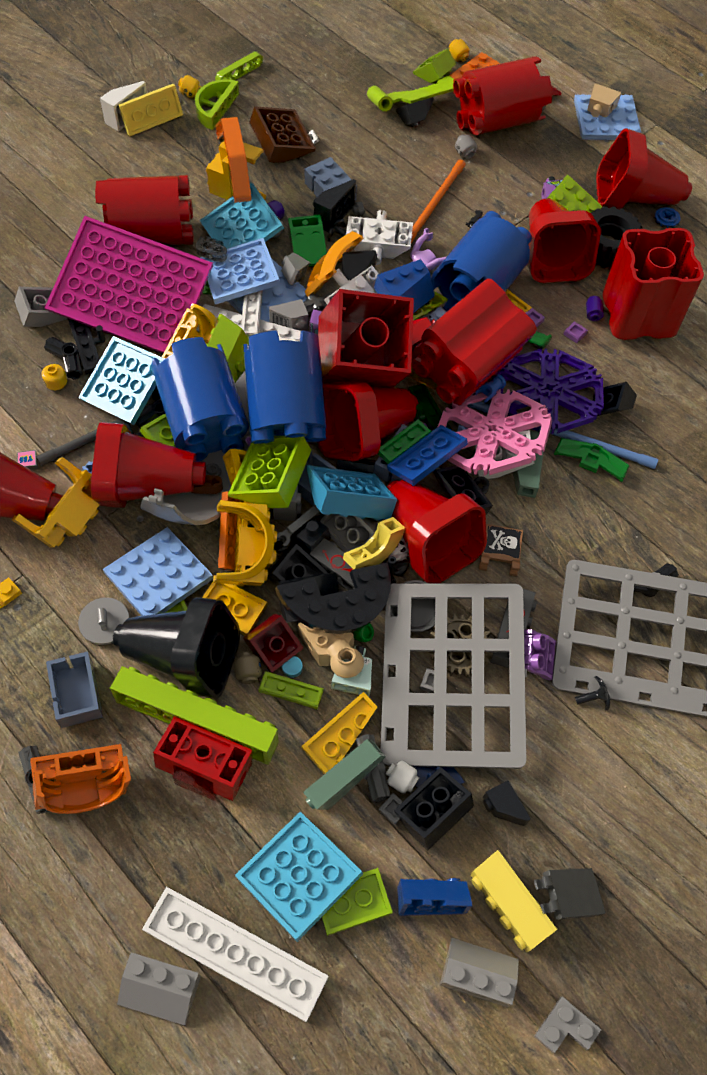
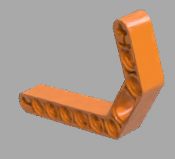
[216,117,251,203]

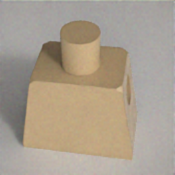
[587,83,622,117]

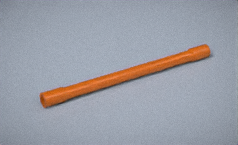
[411,159,466,243]

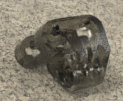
[196,236,227,262]

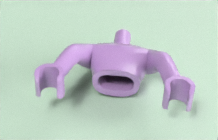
[410,228,446,271]

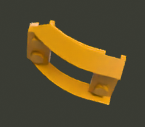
[305,231,364,297]

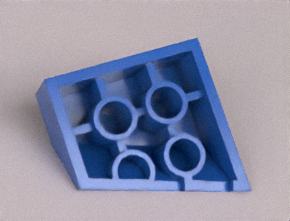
[374,259,435,315]
[397,878,472,916]

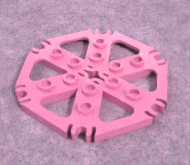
[438,389,552,475]

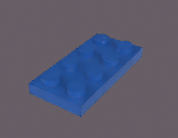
[387,425,468,486]

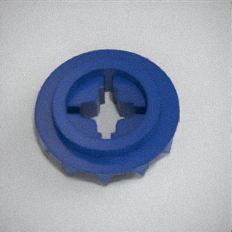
[654,207,681,228]

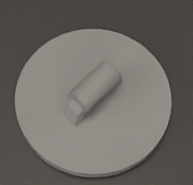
[78,598,129,645]

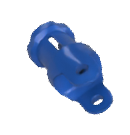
[475,374,506,403]

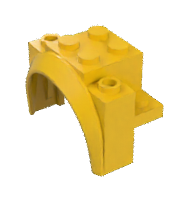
[206,141,266,202]
[12,457,100,548]
[213,500,277,588]

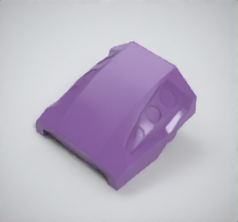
[524,629,557,680]

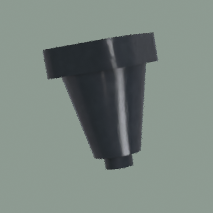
[113,597,240,699]

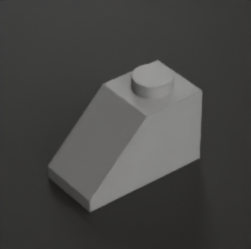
[281,252,310,285]

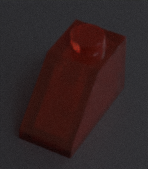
[172,767,217,801]

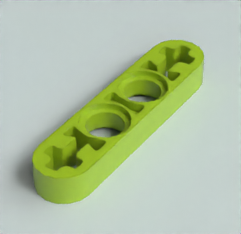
[215,51,263,81]

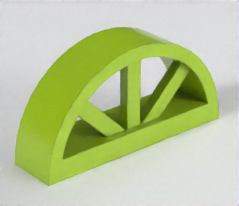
[195,79,239,130]

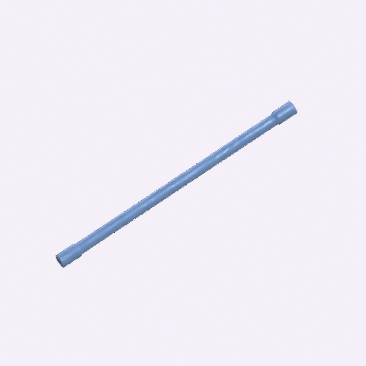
[468,401,658,469]

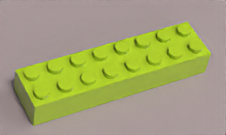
[110,666,279,765]

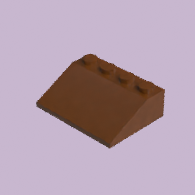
[249,106,316,163]

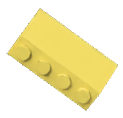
[471,850,557,953]

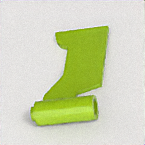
[367,76,454,112]

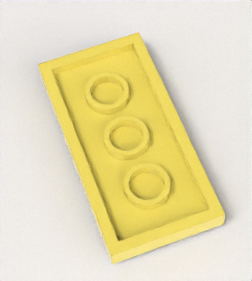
[118,84,183,136]

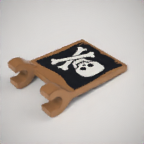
[479,524,523,576]

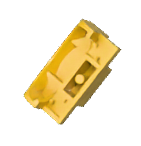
[162,303,218,359]

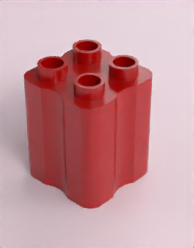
[602,228,704,340]
[411,279,537,406]

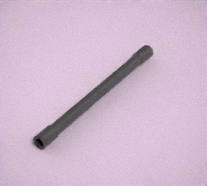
[36,398,161,466]

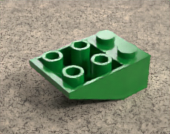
[288,215,327,267]

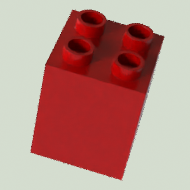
[318,289,414,388]

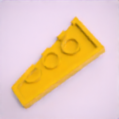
[301,692,377,774]

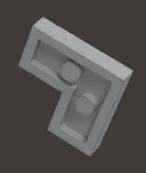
[533,996,601,1053]

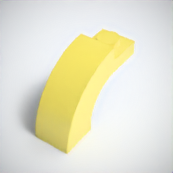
[343,517,405,569]

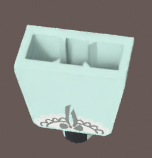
[331,646,372,697]

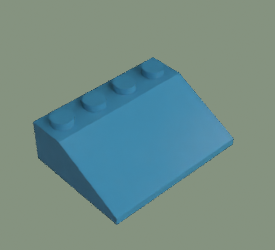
[307,465,397,521]

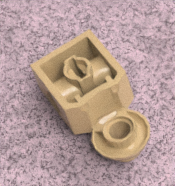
[298,623,364,678]

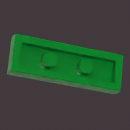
[377,419,431,464]

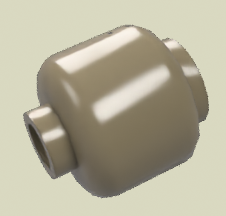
[234,652,262,684]

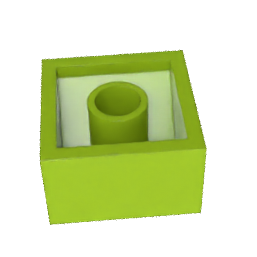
[413,48,456,83]

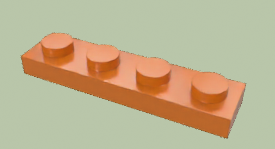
[218,491,240,571]

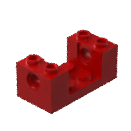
[153,716,252,801]

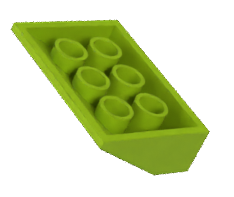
[228,435,311,508]

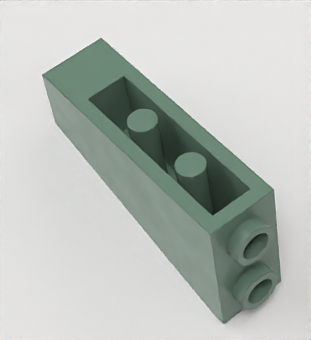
[513,430,544,498]
[303,739,386,810]

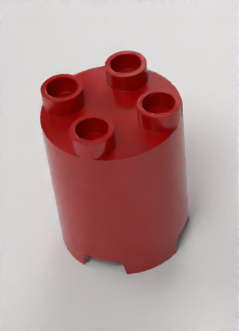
[453,56,552,135]
[95,175,194,245]

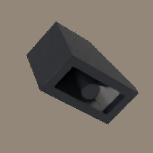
[483,780,531,826]

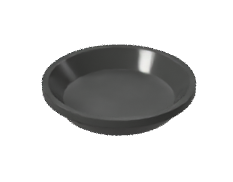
[391,580,435,632]

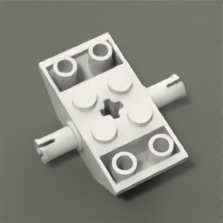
[346,210,413,265]
[324,265,379,305]

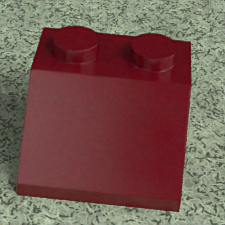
[243,614,304,673]

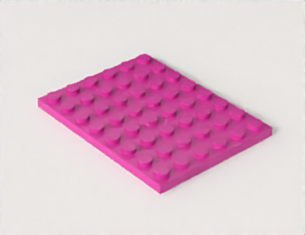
[45,216,213,354]

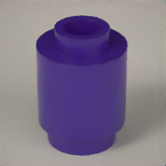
[586,296,604,321]

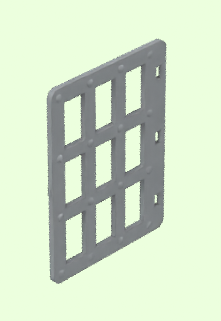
[552,560,707,717]
[381,584,527,769]

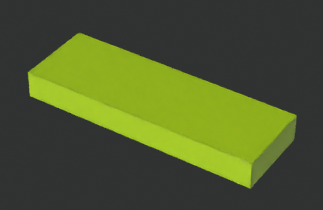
[258,671,324,710]

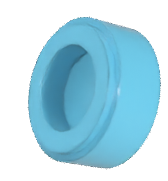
[282,656,303,678]

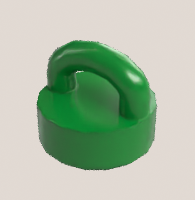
[353,623,374,642]

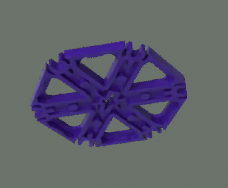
[496,348,604,434]

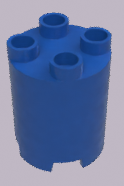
[431,211,532,312]
[243,330,327,444]
[151,337,249,462]

